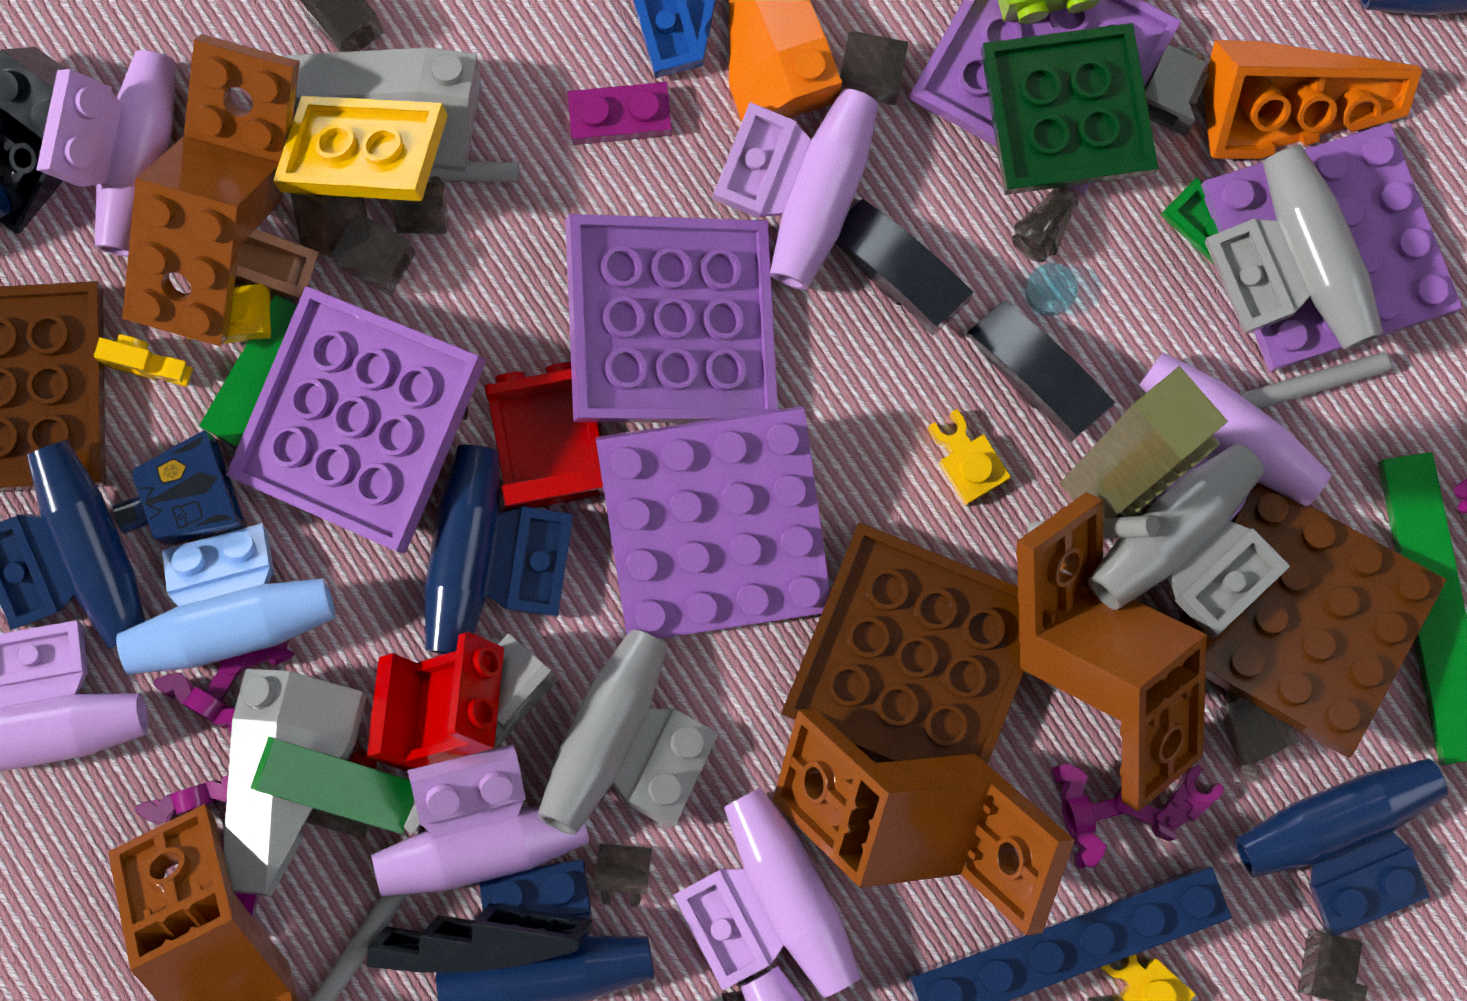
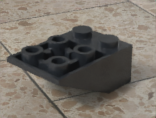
[0,47,65,234]

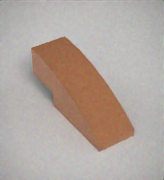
[235,229,319,300]

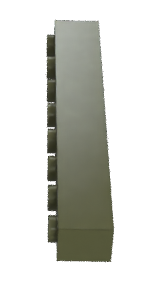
[1059,365,1228,518]

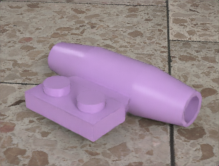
[36,50,175,257]
[711,89,879,290]
[1139,352,1332,521]
[0,620,149,772]
[371,744,589,897]
[673,787,861,998]

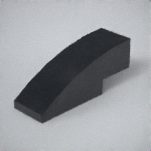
[835,199,974,336]
[966,300,1115,443]

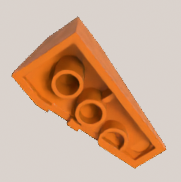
[729,0,842,123]
[1203,40,1423,159]

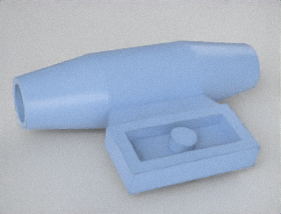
[116,523,336,674]

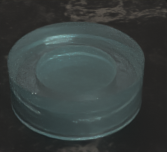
[1025,263,1078,316]

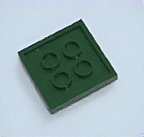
[981,23,1159,195]

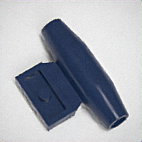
[0,439,146,649]
[425,444,573,654]
[1235,758,1448,937]
[436,860,655,1001]

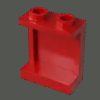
[484,362,605,511]
[366,632,505,772]

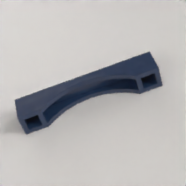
[905,867,1232,1001]

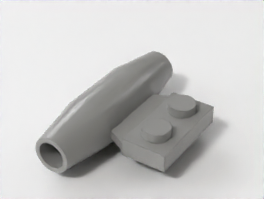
[1205,145,1384,350]
[1088,443,1290,639]
[537,630,719,835]

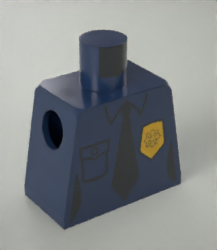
[113,430,247,545]

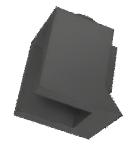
[1145,44,1209,136]

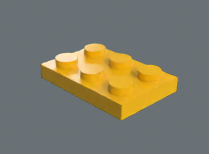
[273,96,448,201]

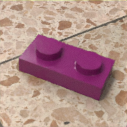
[567,82,672,145]

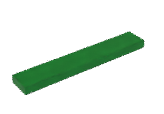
[1377,452,1467,766]

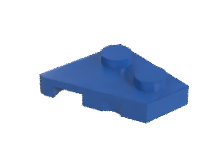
[633,0,716,79]

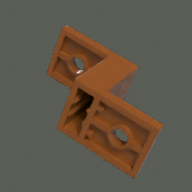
[122,34,300,347]
[1016,492,1207,812]
[772,709,1075,936]
[108,804,298,1001]

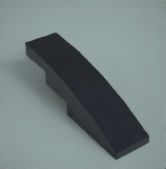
[367,903,593,973]

